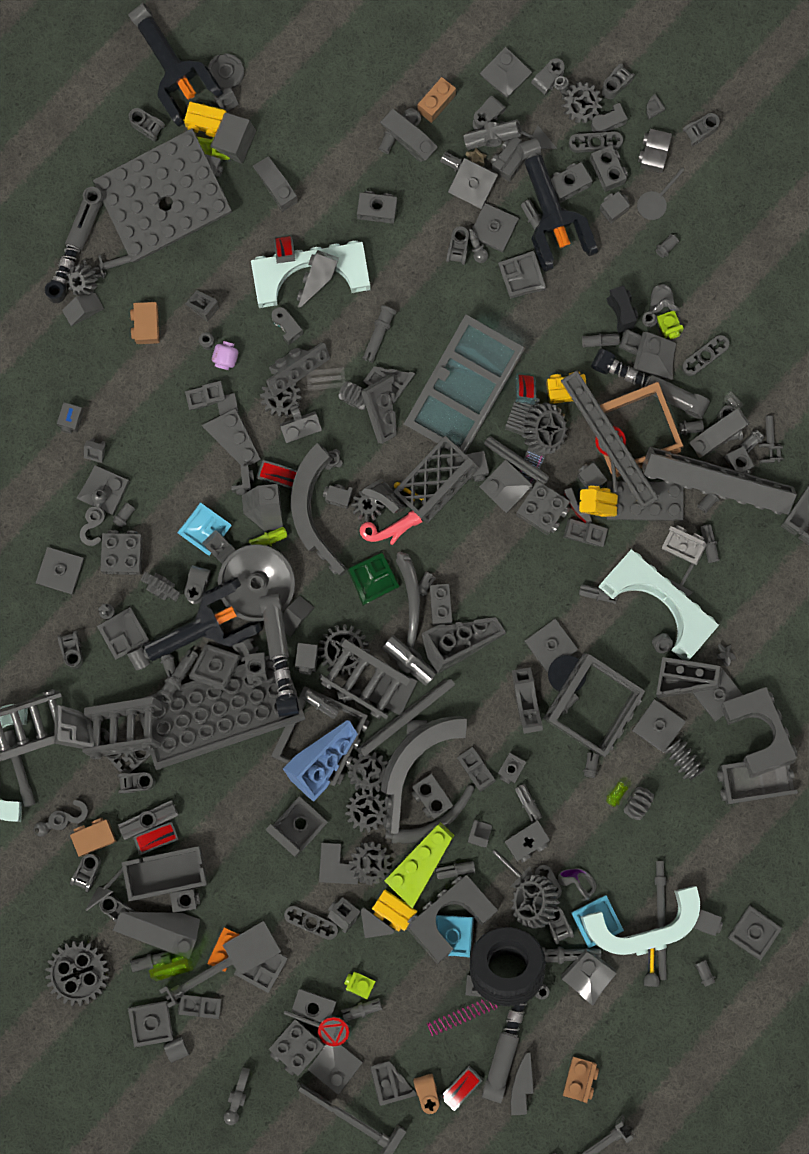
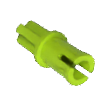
[249,527,287,546]

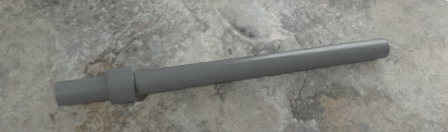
[654,861,667,980]

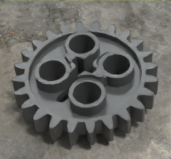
[45,941,110,1006]

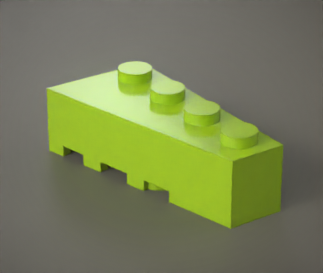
[385,822,455,909]

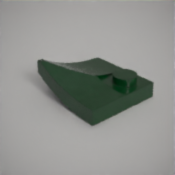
[348,553,399,606]

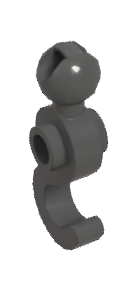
[80,489,107,546]
[34,800,89,837]
[224,1067,250,1125]

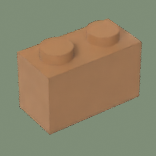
[418,77,456,123]
[130,302,159,344]
[70,818,117,857]

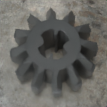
[66,264,98,296]
[338,382,366,410]
[351,491,384,522]
[624,786,654,820]

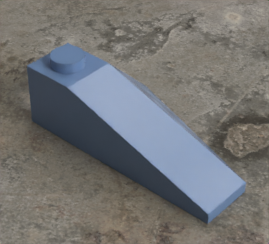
[283,720,358,801]

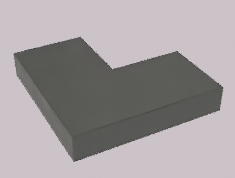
[319,843,358,884]

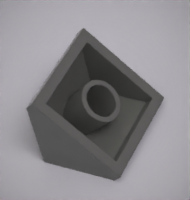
[210,113,256,164]

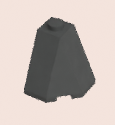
[242,484,283,531]

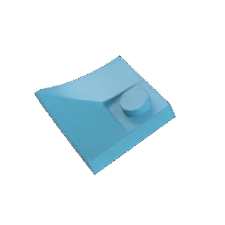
[177,502,231,556]

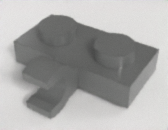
[280,405,322,443]

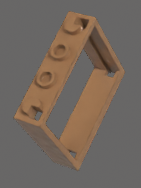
[600,382,684,477]

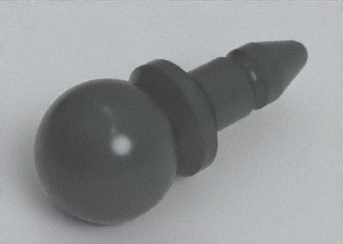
[468,229,488,263]

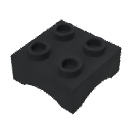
[606,285,638,334]

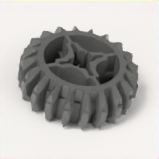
[521,403,568,455]
[318,624,370,677]
[511,875,560,929]

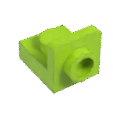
[657,311,684,339]
[344,971,375,999]

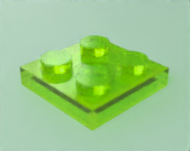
[149,956,194,982]

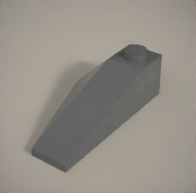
[422,617,506,674]
[113,912,200,959]

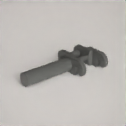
[83,255,131,279]
[758,416,784,464]

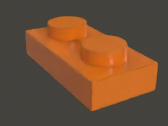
[207,927,240,972]

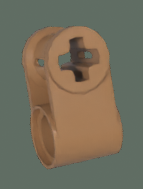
[413,1074,440,1114]

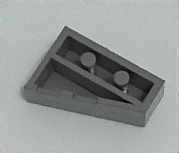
[656,657,722,698]

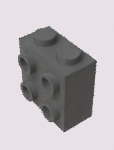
[516,481,570,536]
[101,530,143,575]
[269,1019,325,1076]

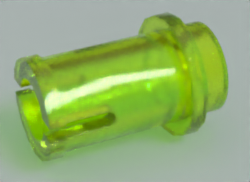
[605,781,629,807]

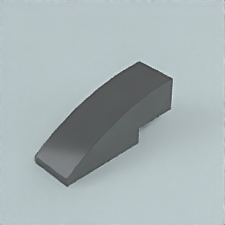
[510,1052,533,1115]

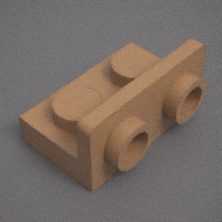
[563,1057,599,1103]

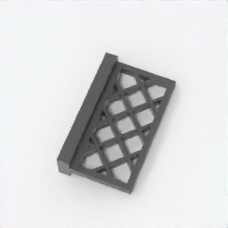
[393,436,479,524]

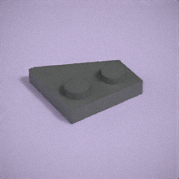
[363,367,415,404]
[369,1061,417,1106]

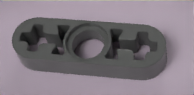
[568,132,623,153]
[682,335,729,376]
[284,906,338,940]

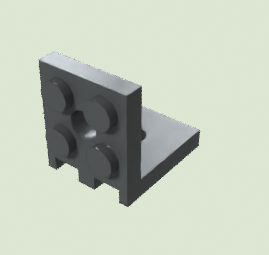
[266,796,328,857]

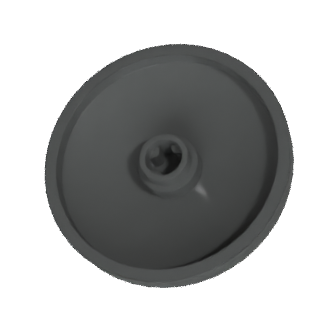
[218,544,295,622]

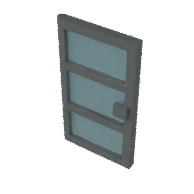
[404,315,525,454]

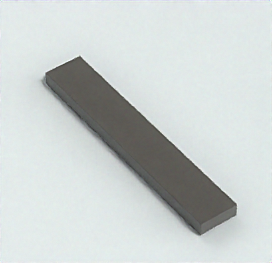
[357,678,455,756]

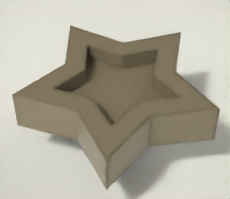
[466,148,487,167]

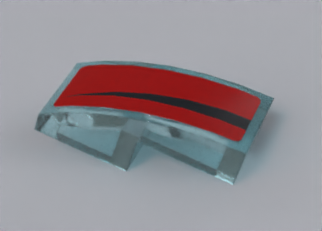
[515,374,536,405]

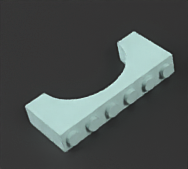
[251,241,370,308]
[599,549,719,661]

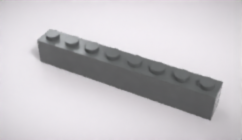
[642,446,797,515]

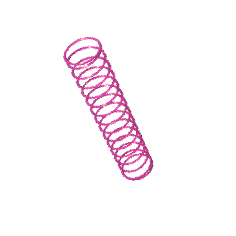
[427,1000,498,1037]

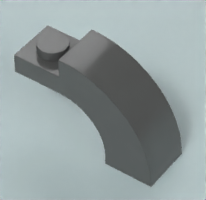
[512,667,543,734]

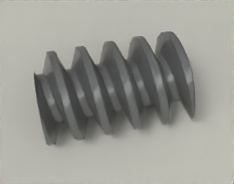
[664,738,706,781]

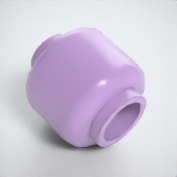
[212,341,238,370]

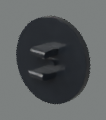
[548,655,587,692]

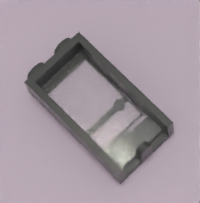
[717,762,798,805]

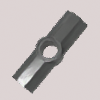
[464,119,522,150]
[382,635,437,686]
[118,800,179,840]

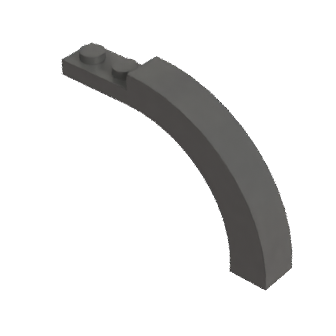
[291,443,348,576]
[381,716,467,834]

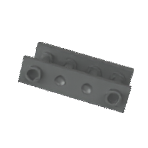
[319,637,411,719]
[0,689,62,761]
[82,697,162,759]

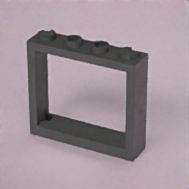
[543,653,645,757]
[271,686,370,787]

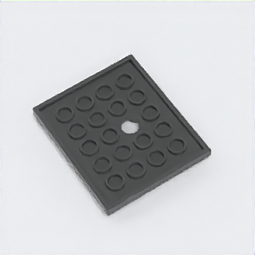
[93,129,233,263]

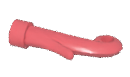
[360,510,422,545]

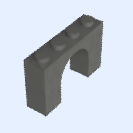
[721,687,798,779]
[406,875,498,965]

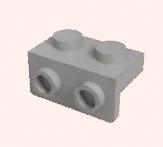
[662,525,707,565]

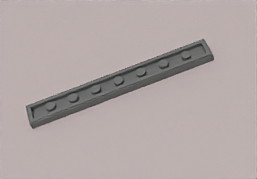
[561,371,659,510]

